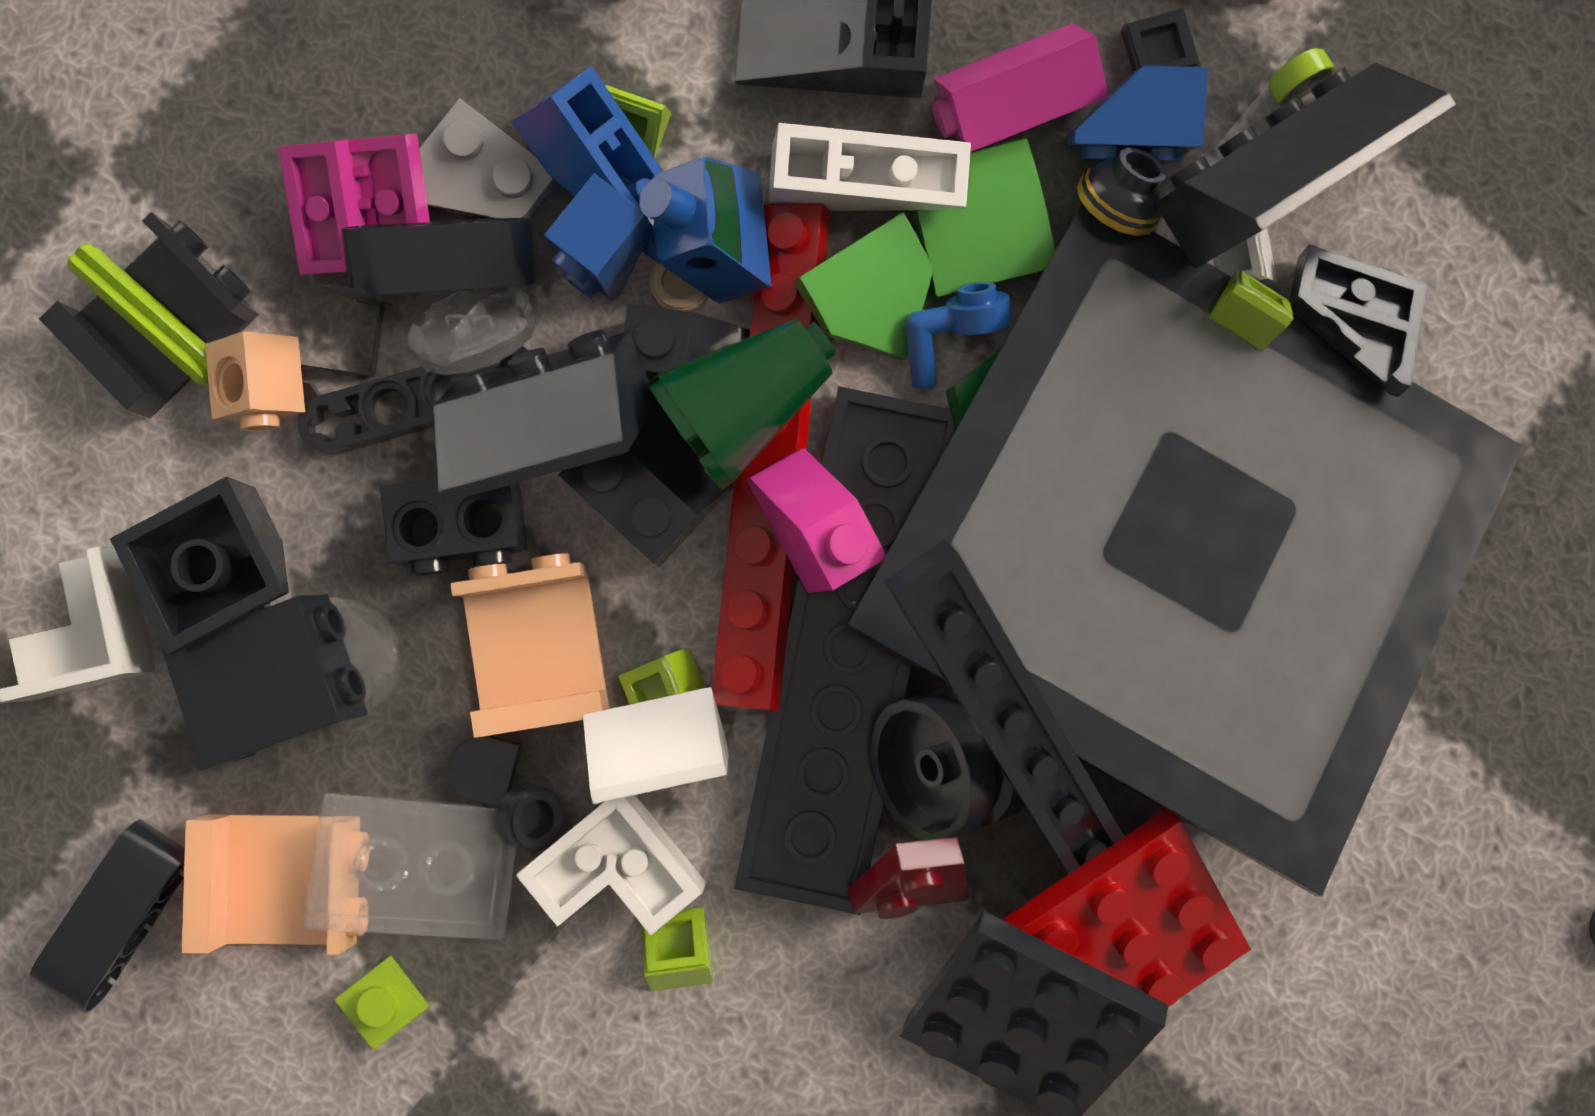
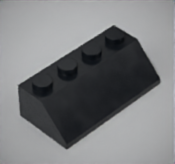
[1154,63,1456,269]

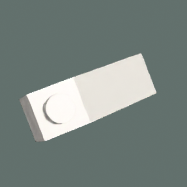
[768,123,971,211]

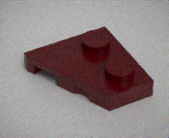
[848,837,969,919]

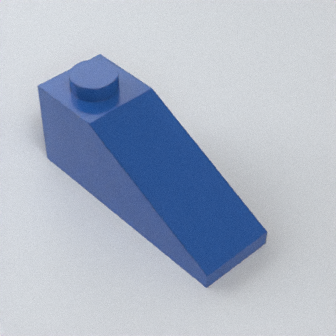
[511,66,663,264]

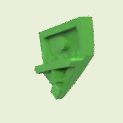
[793,212,933,360]

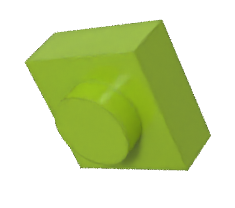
[334,956,429,1051]

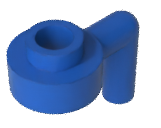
[905,282,1012,388]

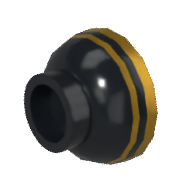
[1077,148,1166,236]

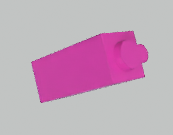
[932,23,1109,152]

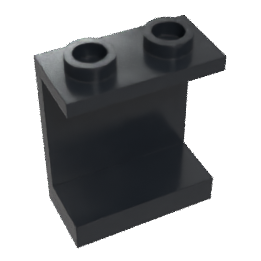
[38,212,259,419]
[161,594,368,771]

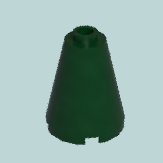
[647,318,837,491]

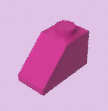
[746,448,886,593]

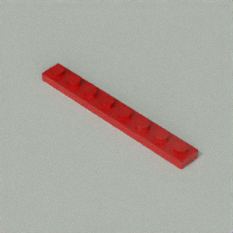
[712,203,831,711]

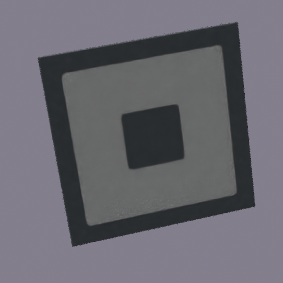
[846,203,1524,897]

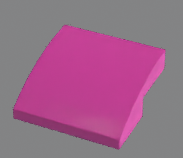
[278,134,430,275]

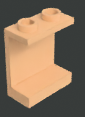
[451,553,609,738]
[182,814,369,955]

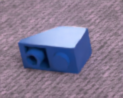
[1066,66,1208,163]
[544,173,653,302]

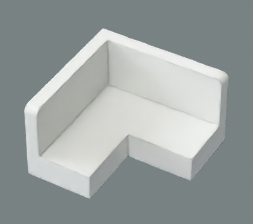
[0,546,155,703]
[516,795,706,935]

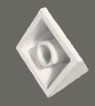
[583,687,729,804]

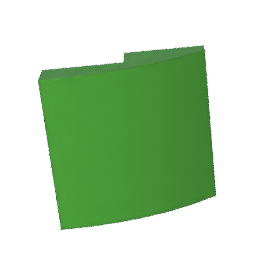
[912,138,1055,297]

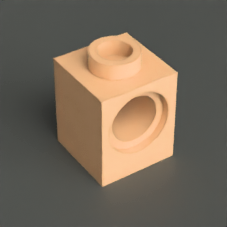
[205,331,305,432]

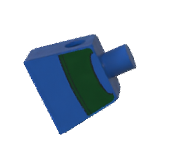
[639,157,772,304]

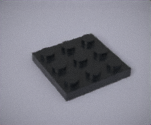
[900,911,1169,1116]

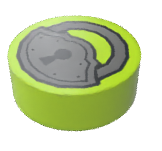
[1268,48,1336,107]

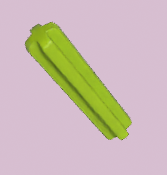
[67,243,209,387]

